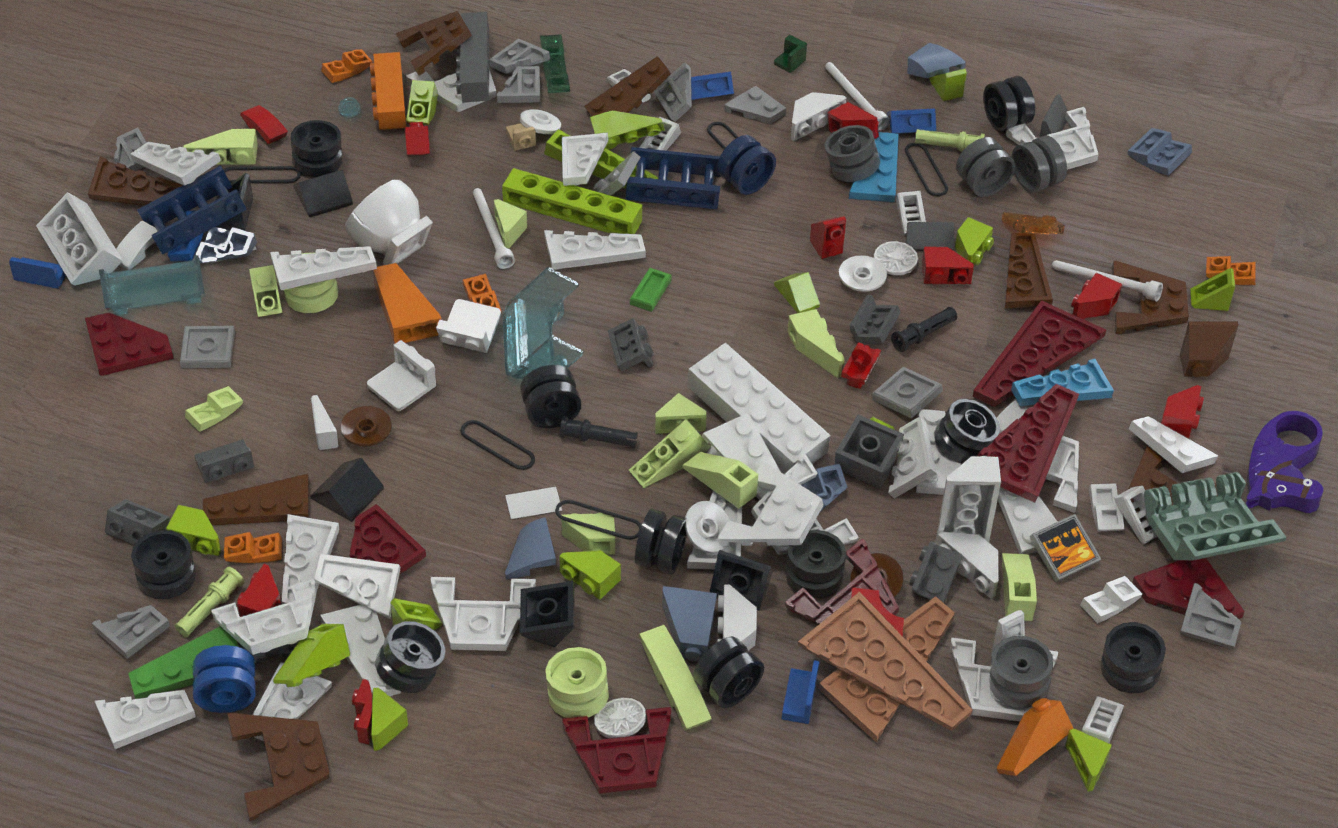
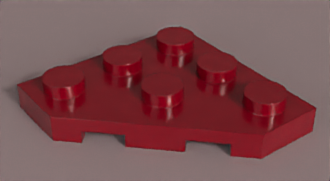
[85,312,174,376]
[349,504,426,575]
[1132,558,1245,619]

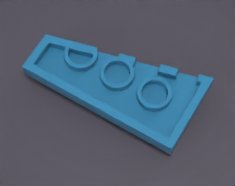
[849,132,898,202]
[1011,359,1114,406]

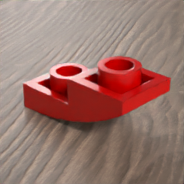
[240,105,288,144]
[352,679,373,744]

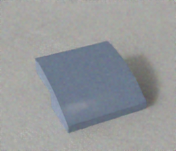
[1128,128,1192,176]

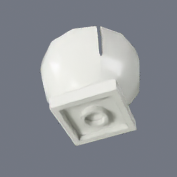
[345,180,433,265]

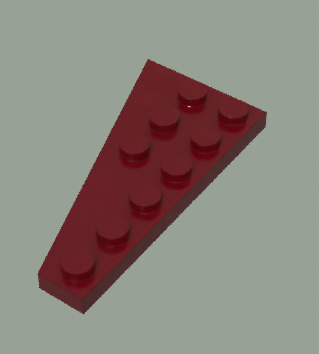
[972,300,1106,407]
[976,384,1079,503]

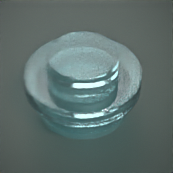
[338,97,361,118]

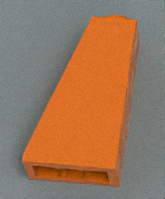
[373,263,441,344]

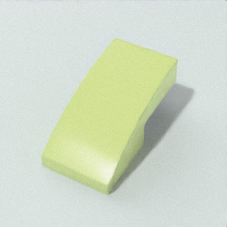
[185,386,243,432]

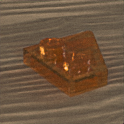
[1002,212,1065,234]

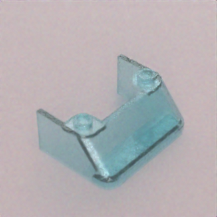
[99,255,206,315]
[503,267,583,379]

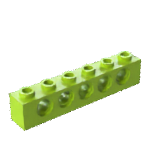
[502,168,642,234]

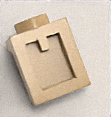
[506,123,536,151]

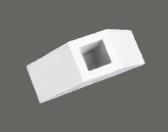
[791,92,847,141]
[936,532,998,599]
[718,585,757,651]

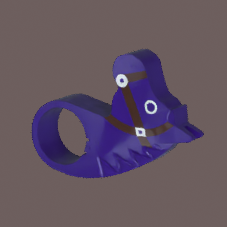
[1246,411,1324,513]

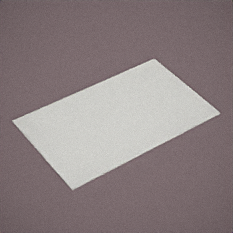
[505,487,562,519]

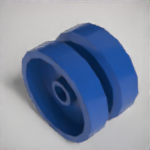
[193,645,256,713]

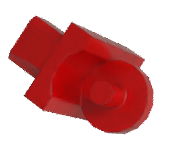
[841,342,881,389]

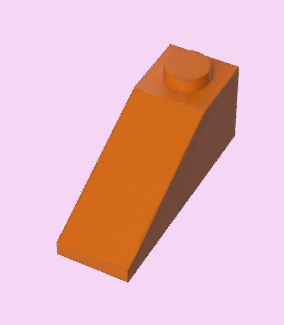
[996,698,1074,776]

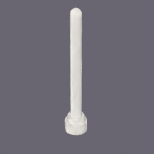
[825,62,890,131]
[473,188,515,269]
[1052,260,1163,301]

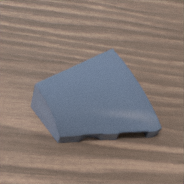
[907,43,966,78]
[194,227,257,264]
[801,464,848,511]
[505,517,556,580]

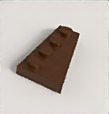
[584,56,671,117]
[88,156,183,206]
[1004,232,1053,309]
[202,473,309,525]

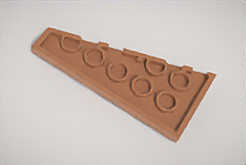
[798,592,973,731]
[818,596,955,742]

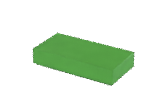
[630,268,672,312]

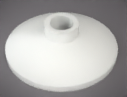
[839,256,887,292]
[685,501,730,553]

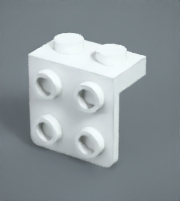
[436,299,501,353]
[367,340,436,411]

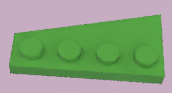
[128,626,238,699]

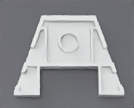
[406,70,496,112]
[1006,107,1098,170]
[1046,436,1079,513]
[751,454,859,555]
[717,462,823,546]
[431,577,536,651]
[211,579,317,655]
[950,638,1058,721]

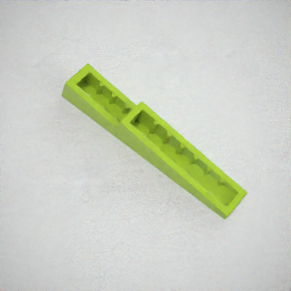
[544,129,658,189]

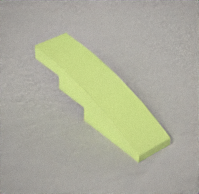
[639,625,712,731]

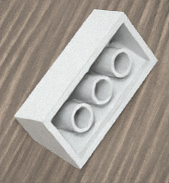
[36,192,123,285]
[936,456,1001,543]

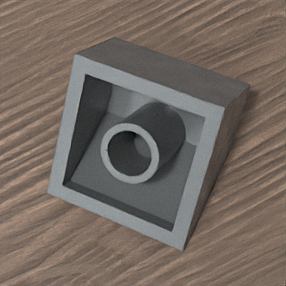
[834,414,904,489]

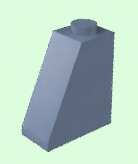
[662,586,717,661]

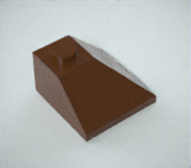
[1180,321,1239,377]

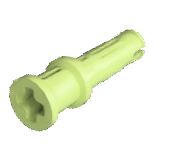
[915,129,985,152]
[175,567,245,637]

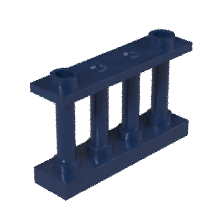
[625,147,720,210]
[137,165,247,255]

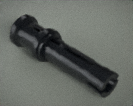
[891,307,958,352]
[559,415,638,448]

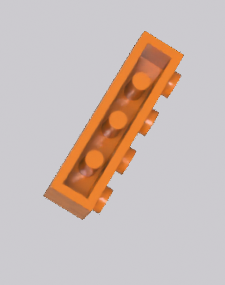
[370,52,406,130]

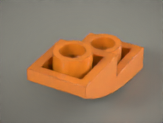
[321,49,373,83]
[1206,256,1256,285]
[462,274,502,313]
[224,532,282,563]

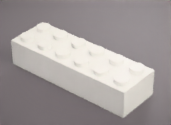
[687,343,830,474]

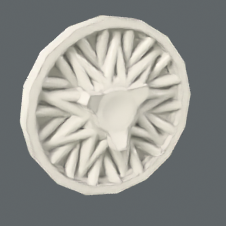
[520,109,561,134]
[874,241,918,275]
[594,698,646,738]

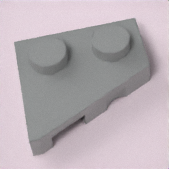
[489,39,550,74]
[654,62,692,122]
[497,66,540,103]
[724,86,786,124]
[114,128,147,171]
[593,151,640,196]
[1180,583,1241,649]
[92,605,170,659]

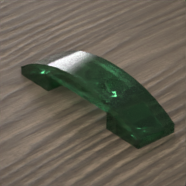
[540,34,570,93]

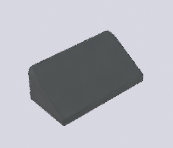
[1040,94,1068,137]
[906,222,955,251]

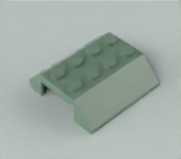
[1144,472,1287,560]

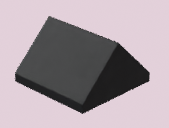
[293,170,353,217]
[215,173,253,231]
[311,458,384,522]
[709,550,773,611]
[520,581,575,647]

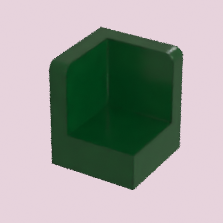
[774,35,807,73]

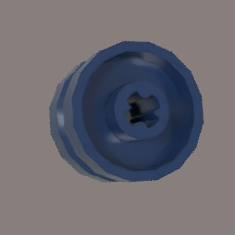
[717,135,776,195]

